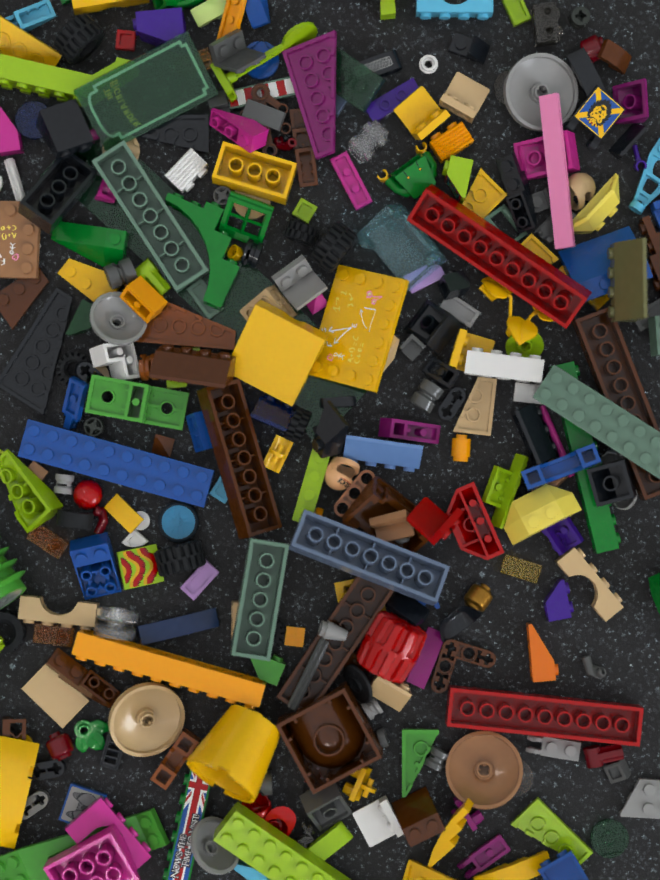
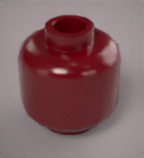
[580,35,603,63]
[46,731,74,762]

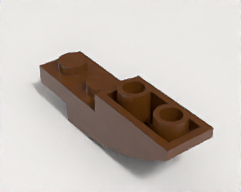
[638,215,660,293]
[45,648,121,708]

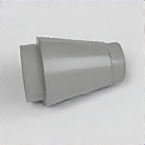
[318,620,348,642]

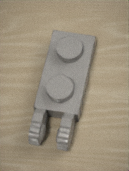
[525,735,581,762]

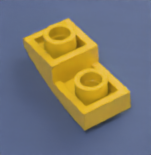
[104,493,144,534]

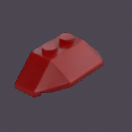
[446,481,505,560]

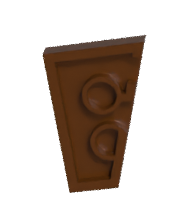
[0,267,50,330]

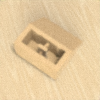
[370,675,412,712]

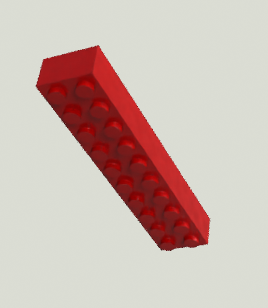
[407,184,592,329]
[445,685,644,747]

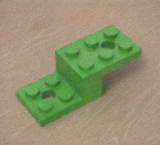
[85,374,190,431]

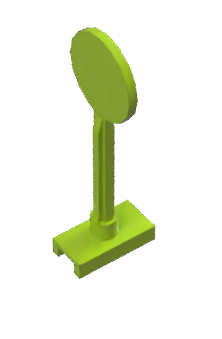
[210,22,318,102]

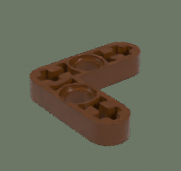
[430,639,496,693]

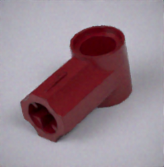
[583,744,624,768]

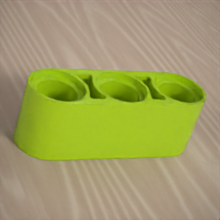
[305,821,353,861]

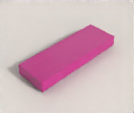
[330,151,373,211]

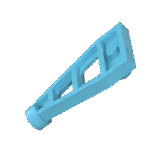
[628,137,660,215]

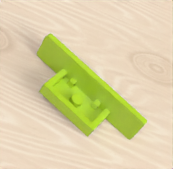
[482,453,528,529]

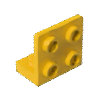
[393,86,451,141]
[448,328,495,372]

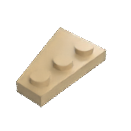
[452,377,497,436]

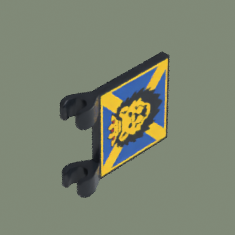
[564,85,626,150]

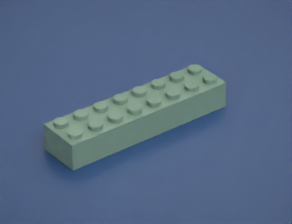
[92,140,210,293]
[533,364,660,479]

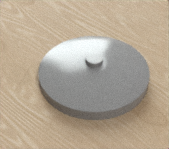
[503,53,578,131]

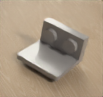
[271,255,328,311]

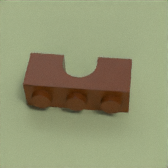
[150,728,201,790]

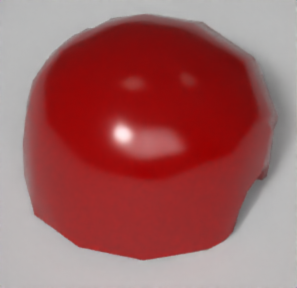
[73,480,103,510]
[242,793,272,819]

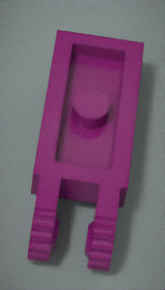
[457,833,511,879]

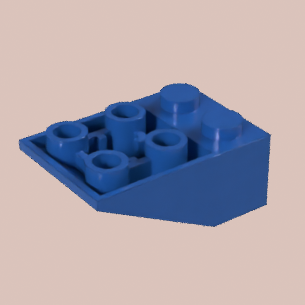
[69,532,122,600]

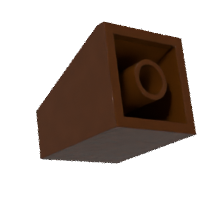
[391,786,446,848]

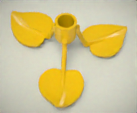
[481,277,554,346]

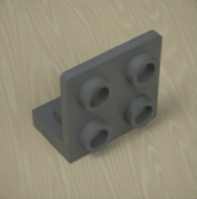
[209,29,266,74]

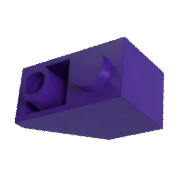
[543,578,574,622]

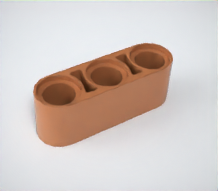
[334,470,375,517]

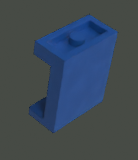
[538,849,589,880]

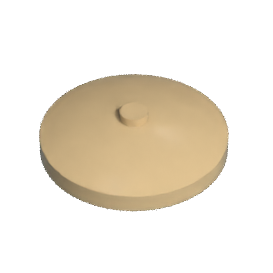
[108,682,185,757]

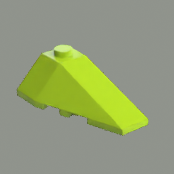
[0,449,64,533]

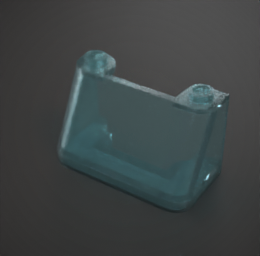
[357,203,446,293]

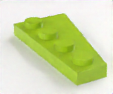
[510,797,593,865]

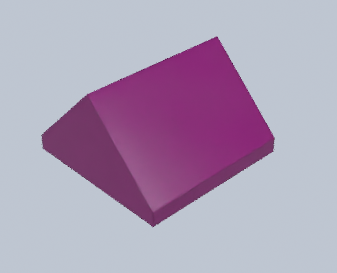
[612,78,649,124]

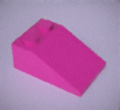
[513,130,580,180]

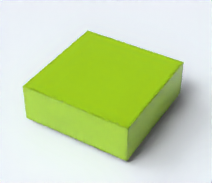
[292,198,318,224]

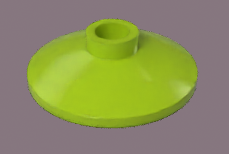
[505,334,544,358]

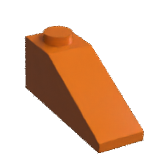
[526,622,559,682]

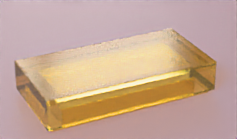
[500,554,542,584]

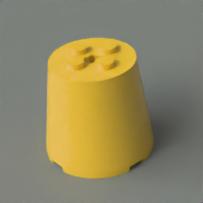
[186,705,281,803]

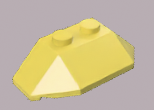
[573,173,620,234]
[504,484,582,545]

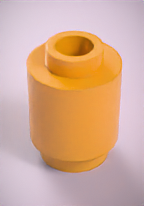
[451,434,471,462]

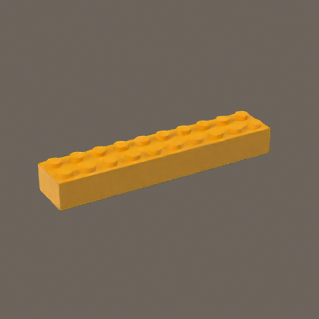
[71,629,267,709]

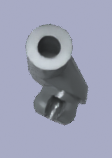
[581,655,607,679]

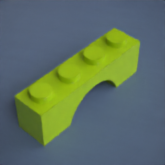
[292,448,330,522]

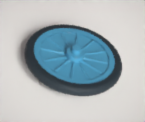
[158,502,199,542]

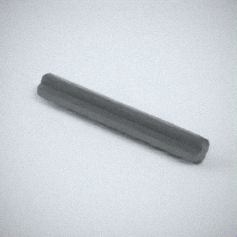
[287,638,329,711]

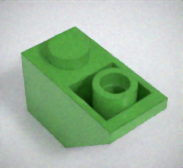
[250,654,286,686]

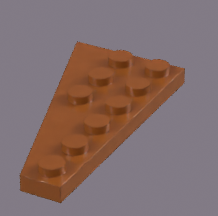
[124,284,236,350]

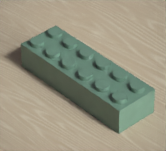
[230,537,289,661]

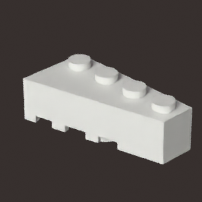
[464,347,545,385]

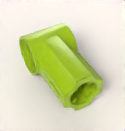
[135,258,171,295]

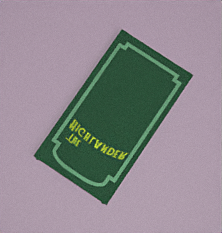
[74,31,218,151]

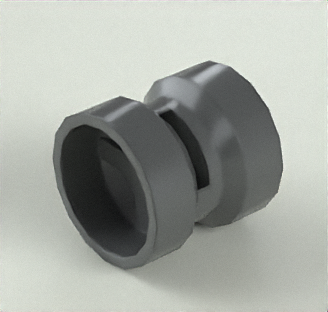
[424,746,449,772]

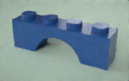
[521,443,601,491]

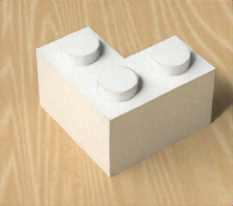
[89,343,140,381]

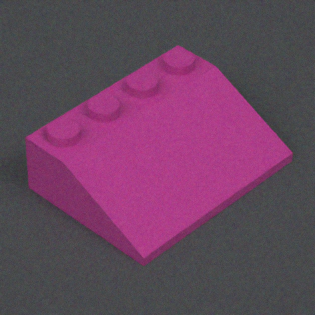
[43,824,140,880]

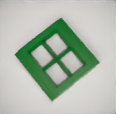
[218,191,274,244]

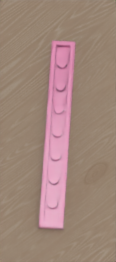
[539,93,576,250]

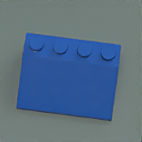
[558,226,653,303]

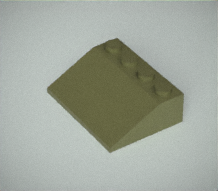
[607,238,648,322]

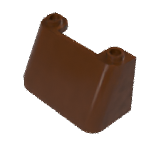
[342,476,428,553]

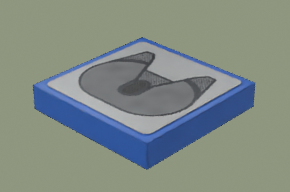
[58,782,108,823]

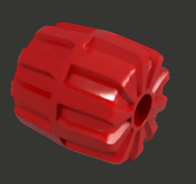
[357,610,427,683]

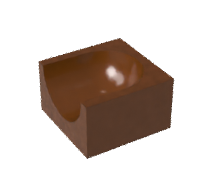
[275,681,383,794]

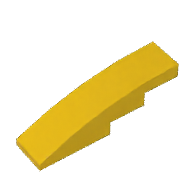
[427,798,474,868]
[472,850,551,880]

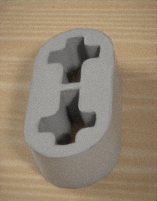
[22,790,50,820]

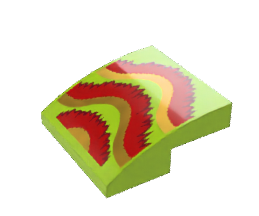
[116,544,164,590]

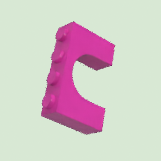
[65,796,152,870]

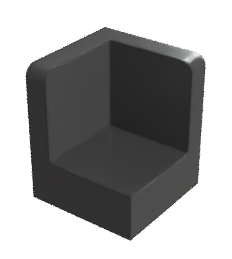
[398,334,426,362]

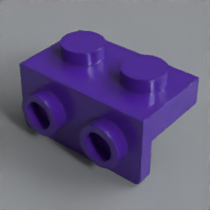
[542,517,584,556]

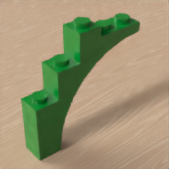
[165,192,240,311]

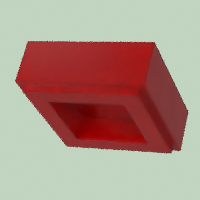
[115,29,136,52]

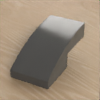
[242,99,286,131]

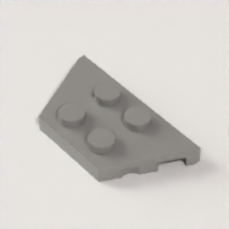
[619,778,660,819]

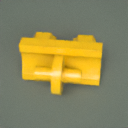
[264,434,294,474]
[342,767,377,802]

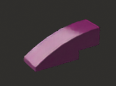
[406,626,443,689]

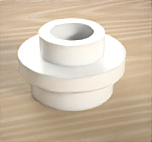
[419,55,438,74]

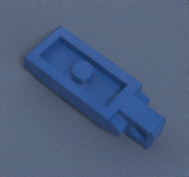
[62,376,89,430]

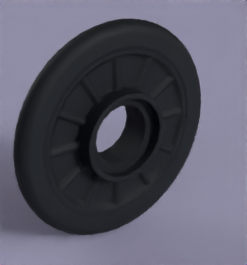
[344,664,373,703]

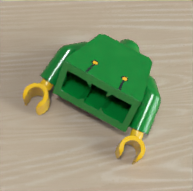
[377,142,437,199]

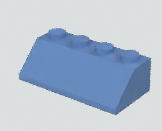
[343,435,423,472]

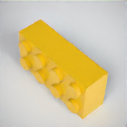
[212,141,297,205]

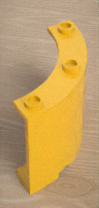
[0,736,40,849]

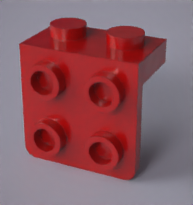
[406,497,463,545]

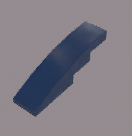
[137,608,220,645]

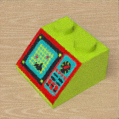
[442,155,474,204]

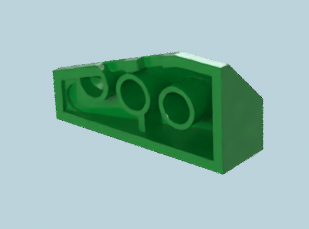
[51,221,130,267]

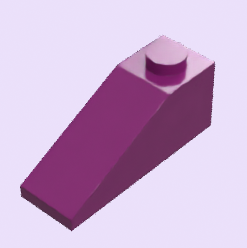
[378,417,441,444]

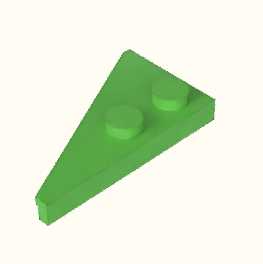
[402,729,439,797]

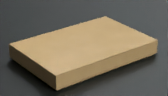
[21,665,90,729]

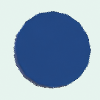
[246,41,280,80]

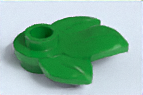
[74,719,109,753]

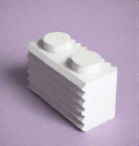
[164,148,209,194]

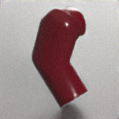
[273,136,297,151]
[93,506,108,534]

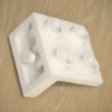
[352,795,404,847]

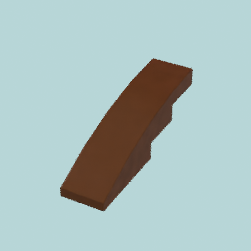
[289,108,319,187]

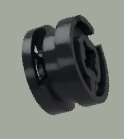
[241,239,264,269]

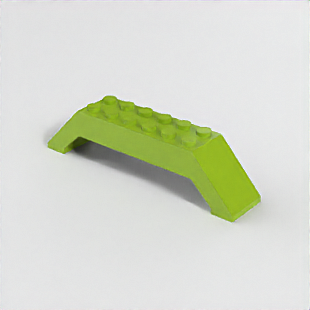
[0,54,140,108]

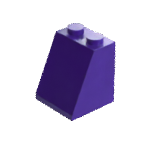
[133,7,188,56]

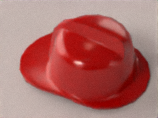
[264,806,296,836]

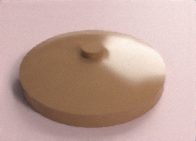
[445,731,523,810]

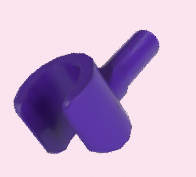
[632,145,647,171]

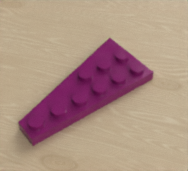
[282,30,337,160]

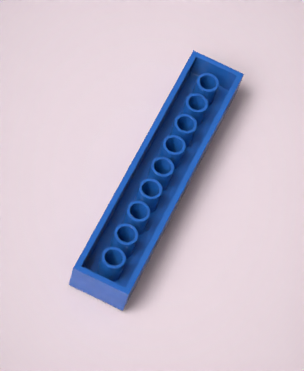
[18,419,216,508]

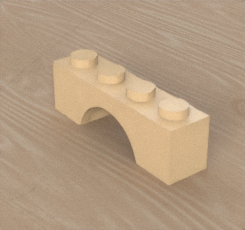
[555,547,624,622]
[18,594,100,630]

